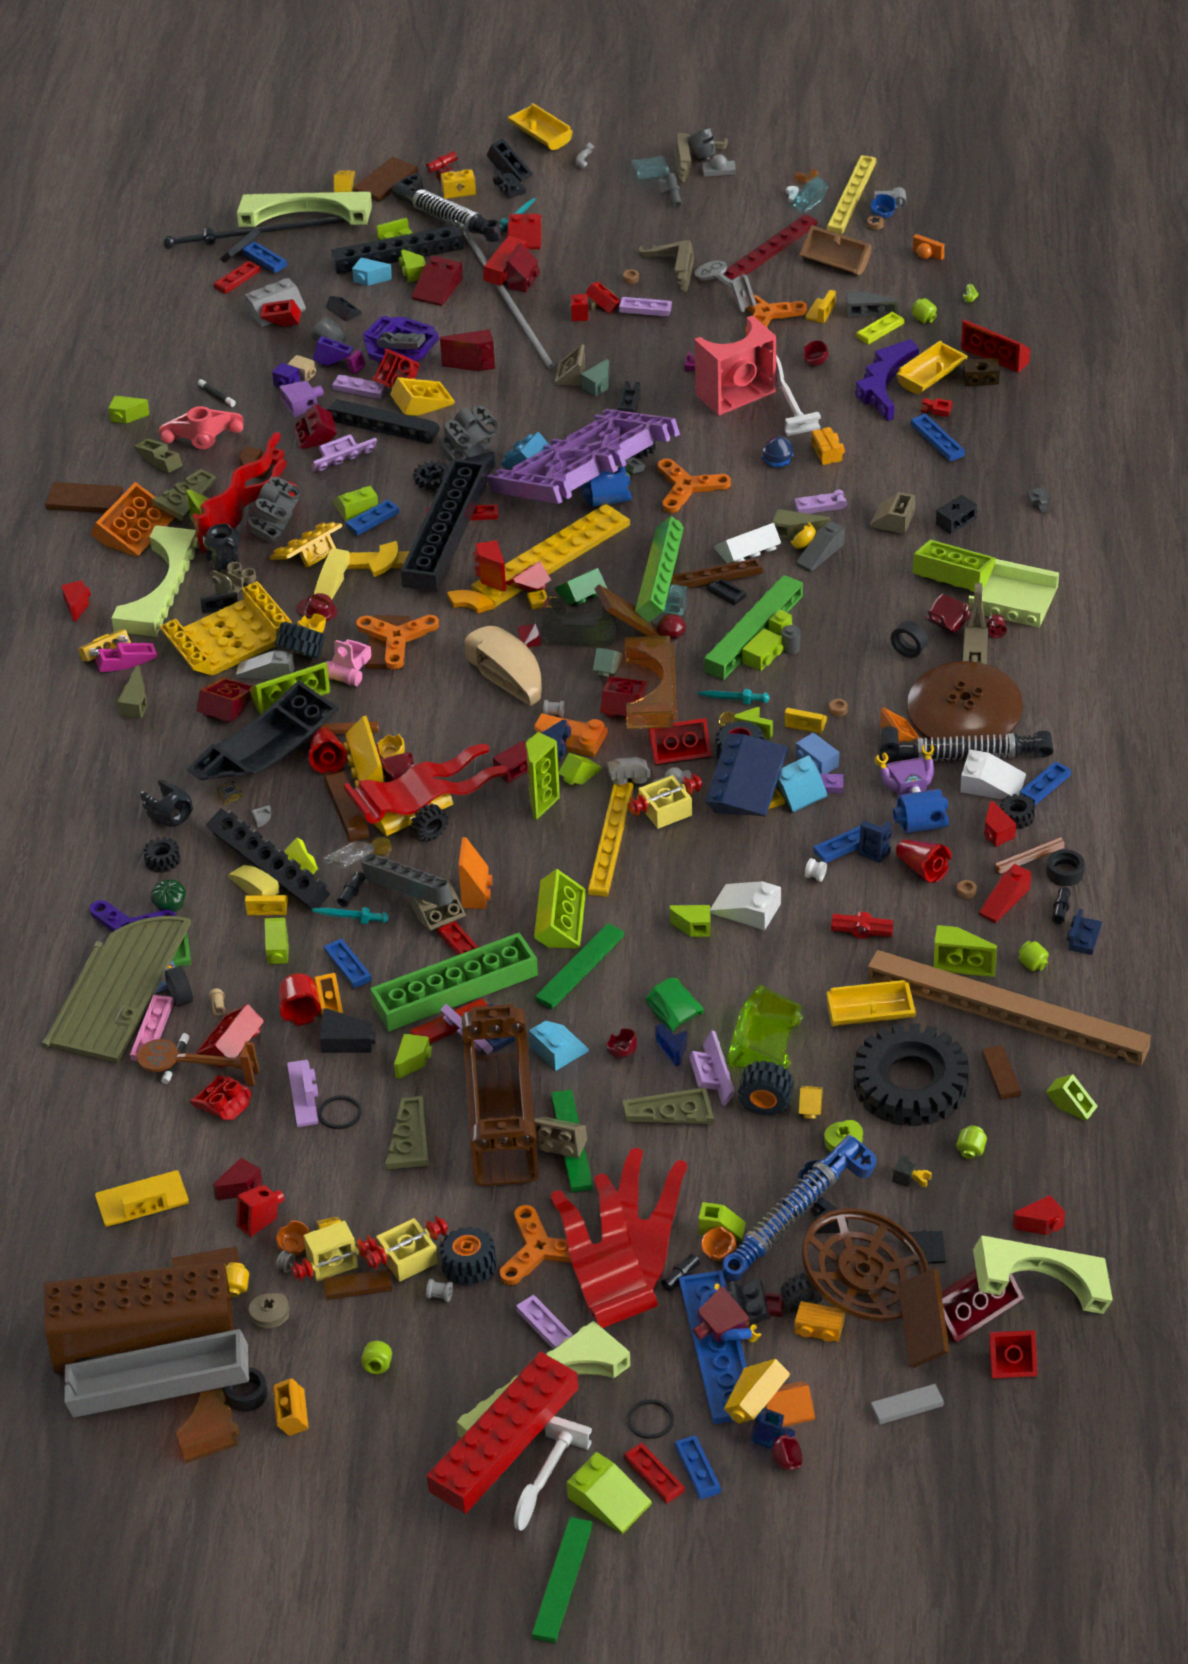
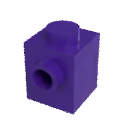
[272,363,300,388]

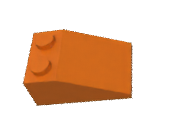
[458,837,493,909]

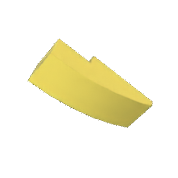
[314,548,350,600]
[228,865,279,896]

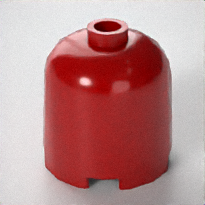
[279,973,321,1026]

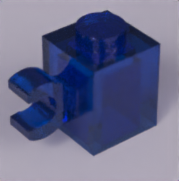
[751,1408,795,1449]

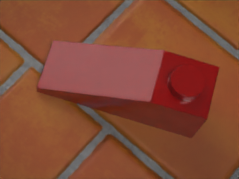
[979,864,1031,923]

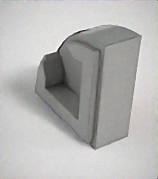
[251,805,271,828]

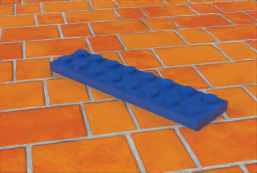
[679,1270,758,1424]

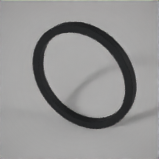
[319,1095,361,1129]
[628,1399,674,1439]

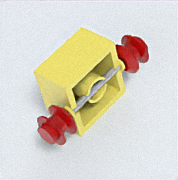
[628,774,702,829]
[364,1216,448,1282]
[291,1220,377,1283]

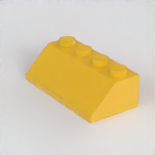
[343,716,384,788]

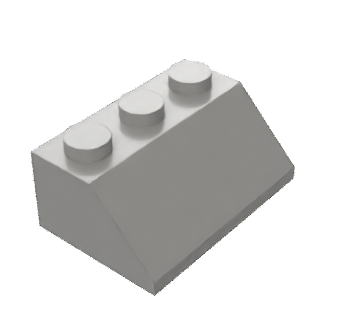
[245,278,306,327]

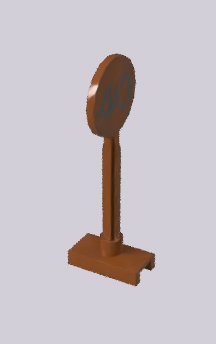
[137,1039,260,1086]

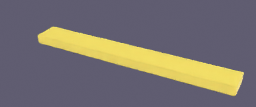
[827,155,876,234]

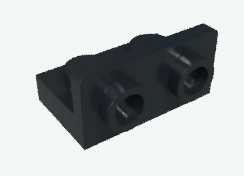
[493,169,526,199]
[729,1278,770,1327]

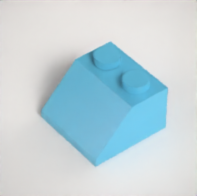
[776,755,828,813]
[529,1021,589,1071]

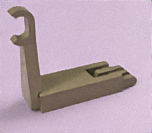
[674,133,728,182]
[639,240,694,292]
[963,583,988,664]

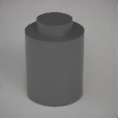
[782,625,801,655]

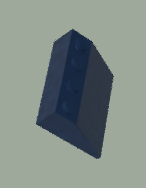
[705,733,788,817]

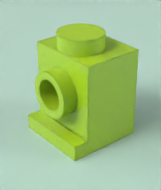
[769,610,793,636]

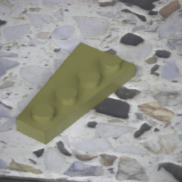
[151,469,216,520]
[622,1087,714,1124]
[385,1096,429,1170]

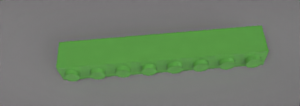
[635,516,684,623]
[704,575,803,680]

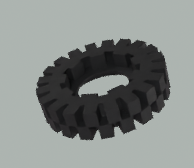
[853,1023,969,1126]

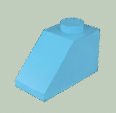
[352,258,392,286]

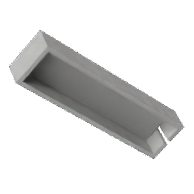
[65,1329,249,1418]

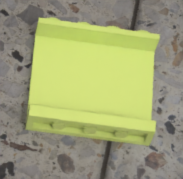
[968,559,1059,628]

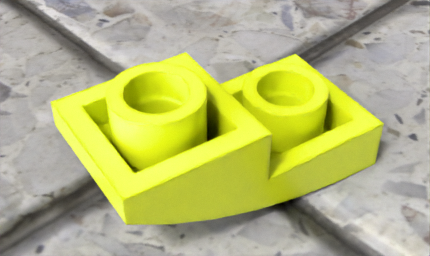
[284,838,318,874]

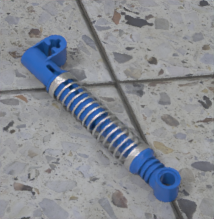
[721,1135,877,1282]

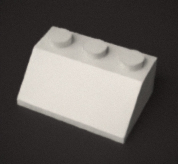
[714,523,781,563]

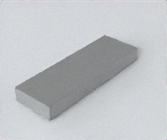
[871,1384,944,1425]

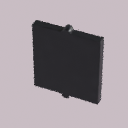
[908,1230,946,1265]

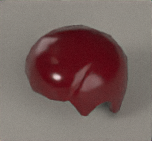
[803,340,829,366]
[657,614,686,640]
[606,1028,637,1059]
[771,1434,803,1470]

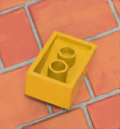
[390,377,455,416]

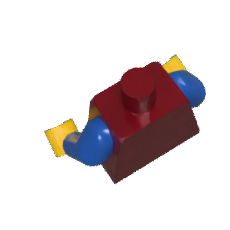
[693,1283,761,1342]

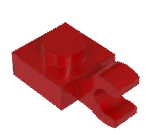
[921,398,953,417]

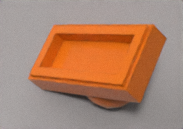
[913,234,945,260]

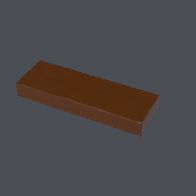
[982,1045,1021,1100]
[172,1246,240,1267]
[324,1269,392,1300]

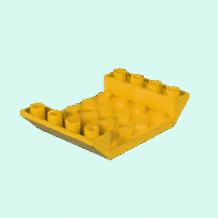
[160,581,292,676]

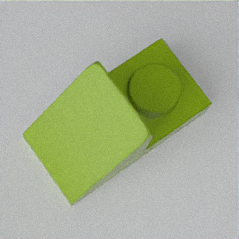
[734,707,773,739]

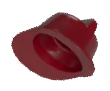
[296,593,338,621]

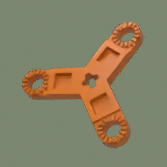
[745,295,807,336]
[658,459,731,514]
[356,615,439,670]
[500,1205,571,1286]

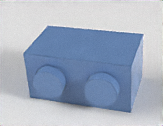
[796,733,839,774]

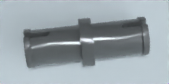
[665,173,682,207]

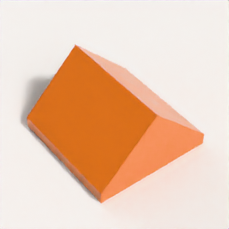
[880,707,920,742]
[763,1381,815,1429]

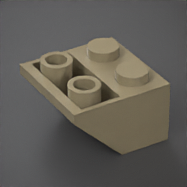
[870,492,916,534]
[410,880,466,931]
[534,1117,587,1158]

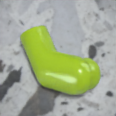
[963,284,978,303]

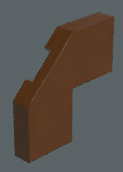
[239,446,272,478]

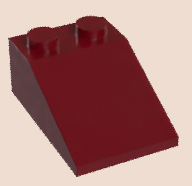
[412,256,463,306]
[439,329,495,371]
[600,676,647,719]
[196,677,253,722]

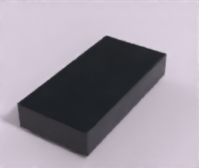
[707,579,747,606]

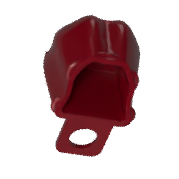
[925,594,970,632]
[376,744,415,782]

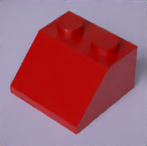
[508,213,542,249]
[473,540,506,592]

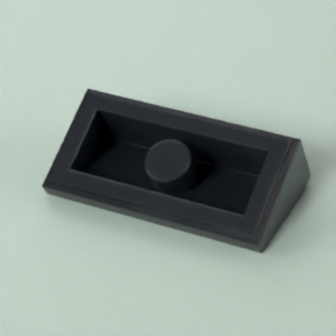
[326,296,362,321]
[200,592,238,613]

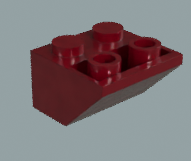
[293,403,337,449]

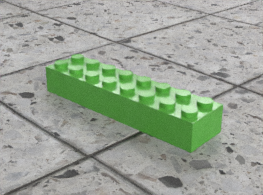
[370,933,538,1032]

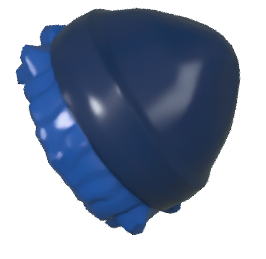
[761,436,794,467]

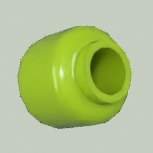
[911,298,937,324]
[1018,941,1049,972]
[956,1125,987,1159]
[361,1341,392,1375]

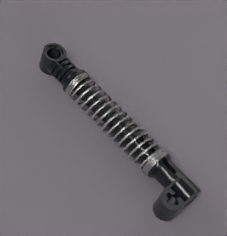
[392,174,501,242]
[878,727,1054,762]

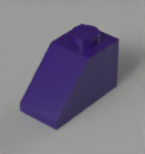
[313,336,353,366]

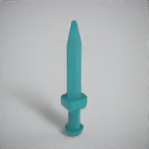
[500,198,536,233]
[697,689,770,705]
[312,907,389,924]

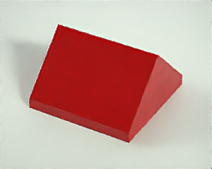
[988,1330,1038,1378]

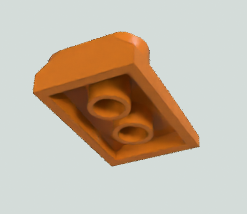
[534,713,608,758]

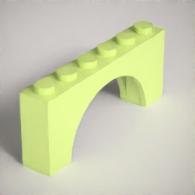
[973,1236,1113,1314]

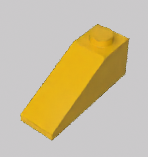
[334,170,355,192]

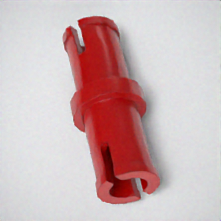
[426,151,458,173]

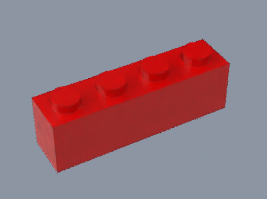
[482,236,528,286]

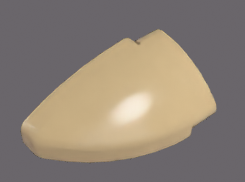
[464,626,542,706]

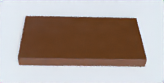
[354,157,418,202]
[45,482,123,513]
[594,584,660,640]
[365,615,411,669]
[899,1268,949,1368]

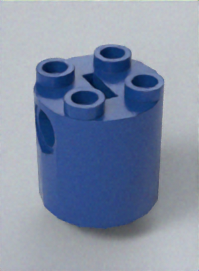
[581,466,631,507]
[893,789,949,834]

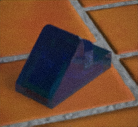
[655,1023,688,1067]

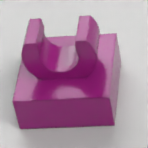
[344,350,366,374]
[684,351,695,371]

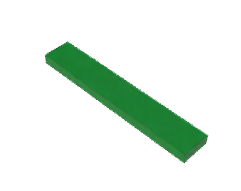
[536,923,624,1009]
[551,1089,593,1193]
[532,1517,593,1644]

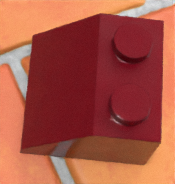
[506,243,540,292]

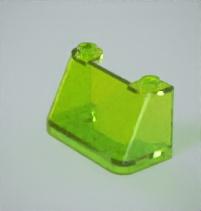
[726,984,803,1069]

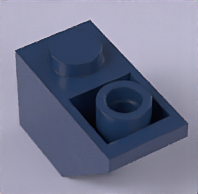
[541,719,572,762]

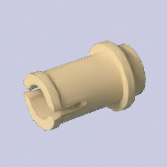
[208,989,225,1016]

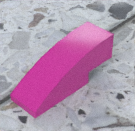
[95,643,158,672]

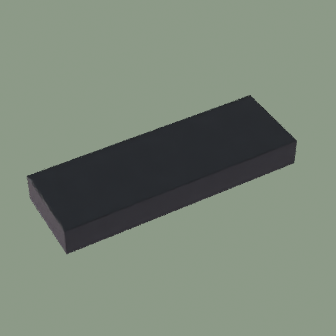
[220,227,260,263]

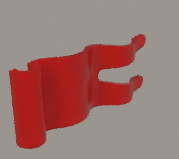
[192,432,287,553]
[344,744,507,823]
[618,1148,687,1291]
[551,1174,658,1328]

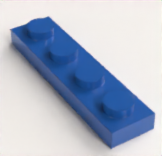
[911,414,965,461]

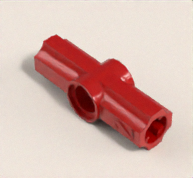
[831,912,894,939]

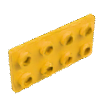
[269,522,343,567]
[95,1170,189,1227]

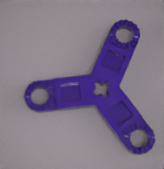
[90,900,176,932]

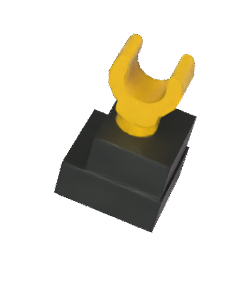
[892,1154,932,1187]

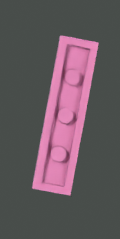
[130,995,174,1061]

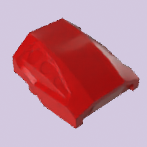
[372,348,419,389]
[190,1075,251,1120]

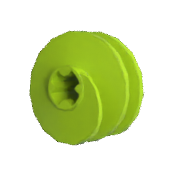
[824,1120,863,1152]

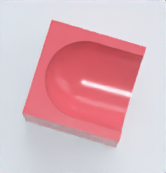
[695,315,776,416]

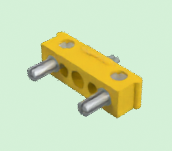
[78,628,131,661]

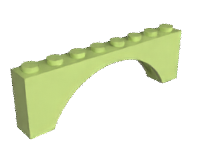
[237,192,372,227]
[112,525,199,637]
[457,1321,631,1438]

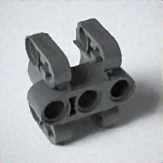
[438,405,499,462]
[246,477,301,542]

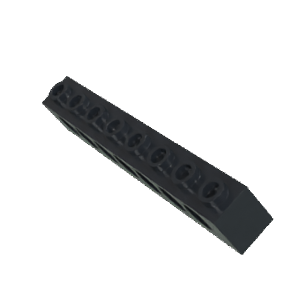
[331,225,464,274]
[205,808,330,910]

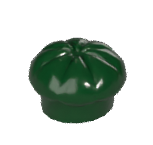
[150,879,186,912]

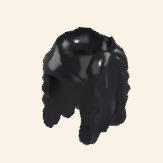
[203,523,240,573]
[140,780,194,827]

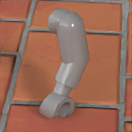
[576,142,595,169]

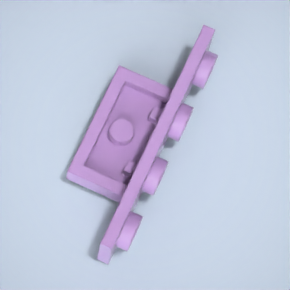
[311,434,377,472]
[689,1031,735,1106]
[287,1060,318,1127]

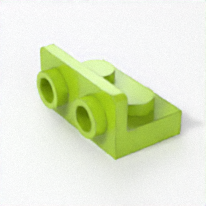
[377,218,412,240]

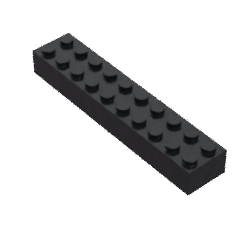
[401,459,488,592]

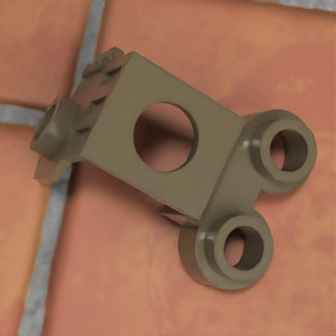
[210,562,256,595]

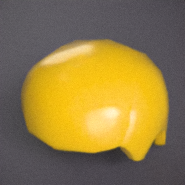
[791,522,816,549]
[297,614,326,633]
[376,734,405,759]

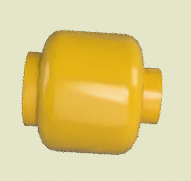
[226,1262,249,1297]

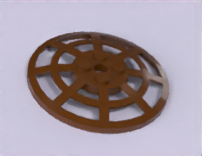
[801,1208,929,1322]

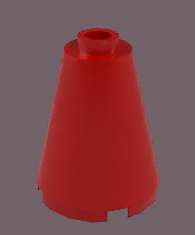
[308,727,347,774]
[896,839,952,883]

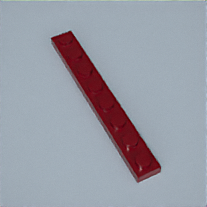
[723,214,818,280]

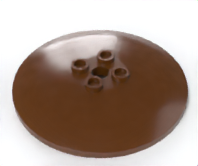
[908,661,1023,741]

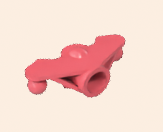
[159,406,243,449]

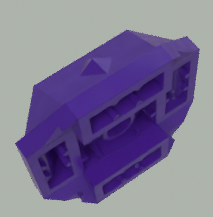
[363,316,439,363]

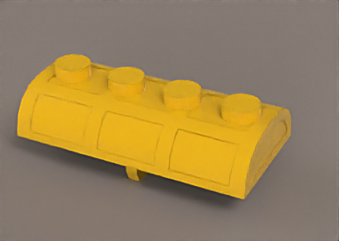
[508,103,572,150]
[896,341,968,394]
[372,794,453,836]
[826,980,916,1027]

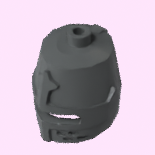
[687,128,715,161]
[312,317,346,344]

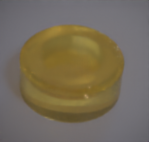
[719,711,736,727]
[372,837,392,856]

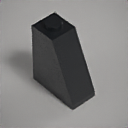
[320,1008,376,1053]

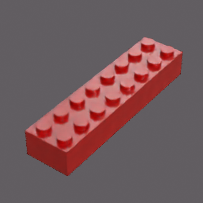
[426,1351,578,1514]

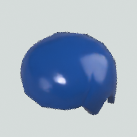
[870,194,896,219]

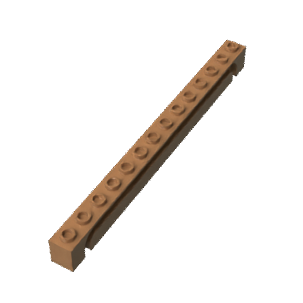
[868,950,1151,1066]

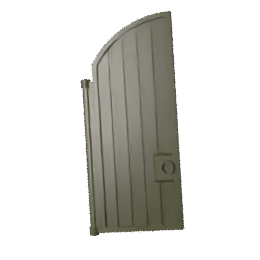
[41,916,191,1063]

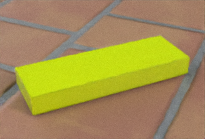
[856,312,904,345]

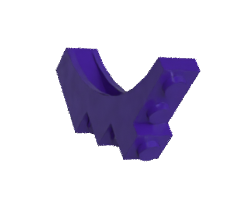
[855,339,919,421]

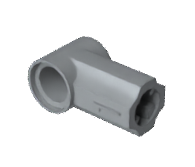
[874,187,906,209]

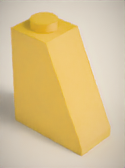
[724,1359,790,1424]

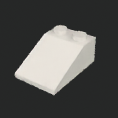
[961,750,1026,800]
[710,881,781,930]

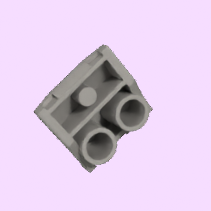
[607,757,650,785]

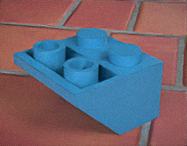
[501,432,549,469]

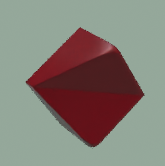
[518,623,541,648]

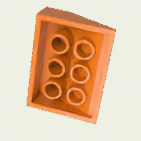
[90,482,175,557]

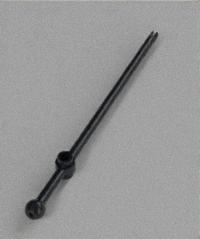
[163,216,347,248]

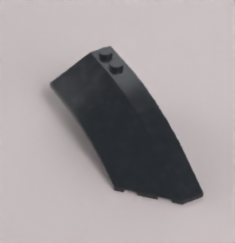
[187,680,339,780]

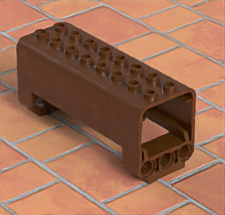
[462,1004,538,1186]
[44,1261,234,1374]

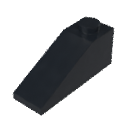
[486,138,533,182]

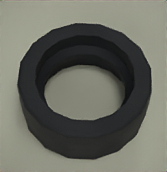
[890,621,928,658]
[1046,849,1085,886]
[165,966,193,1007]
[224,1367,268,1412]

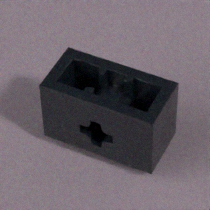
[936,495,977,534]

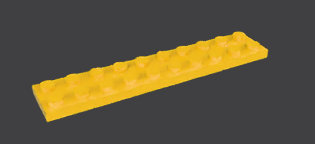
[471,504,630,607]

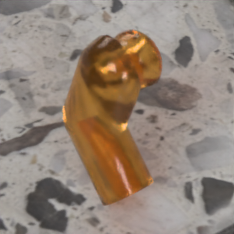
[794,169,819,182]

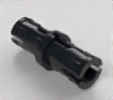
[337,871,366,907]
[1052,887,1071,924]
[661,1253,700,1292]

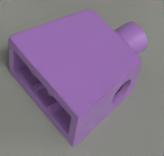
[280,381,324,417]

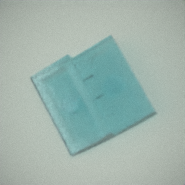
[632,156,670,179]

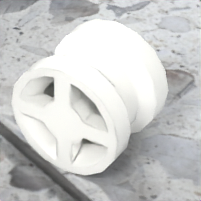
[805,858,827,882]

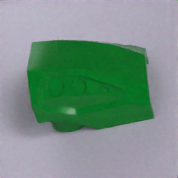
[646,978,704,1032]

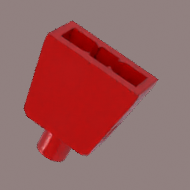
[236,1185,285,1237]

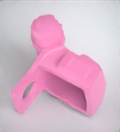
[326,639,371,687]

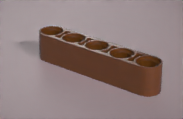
[324,771,369,843]

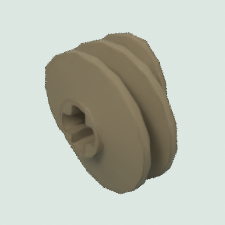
[249,1293,289,1329]

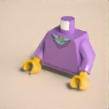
[874,744,934,796]

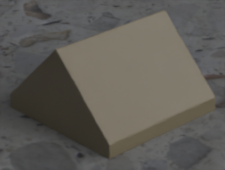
[555,344,585,386]

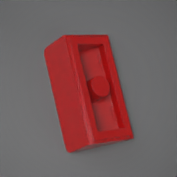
[585,282,621,313]

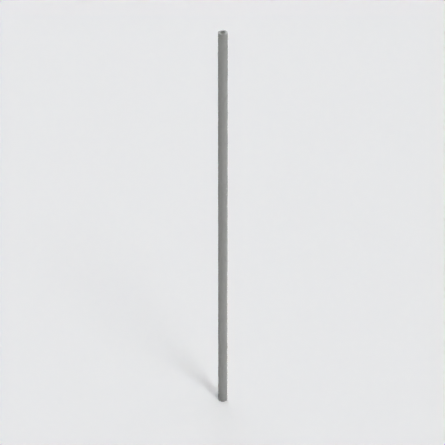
[456,222,554,369]

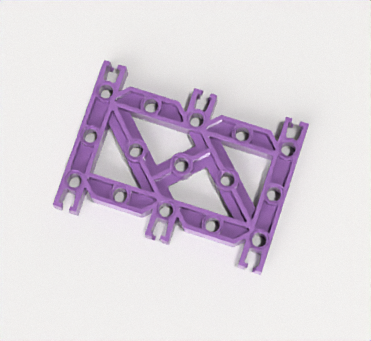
[487,409,680,504]

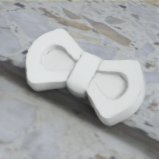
[785,186,802,204]

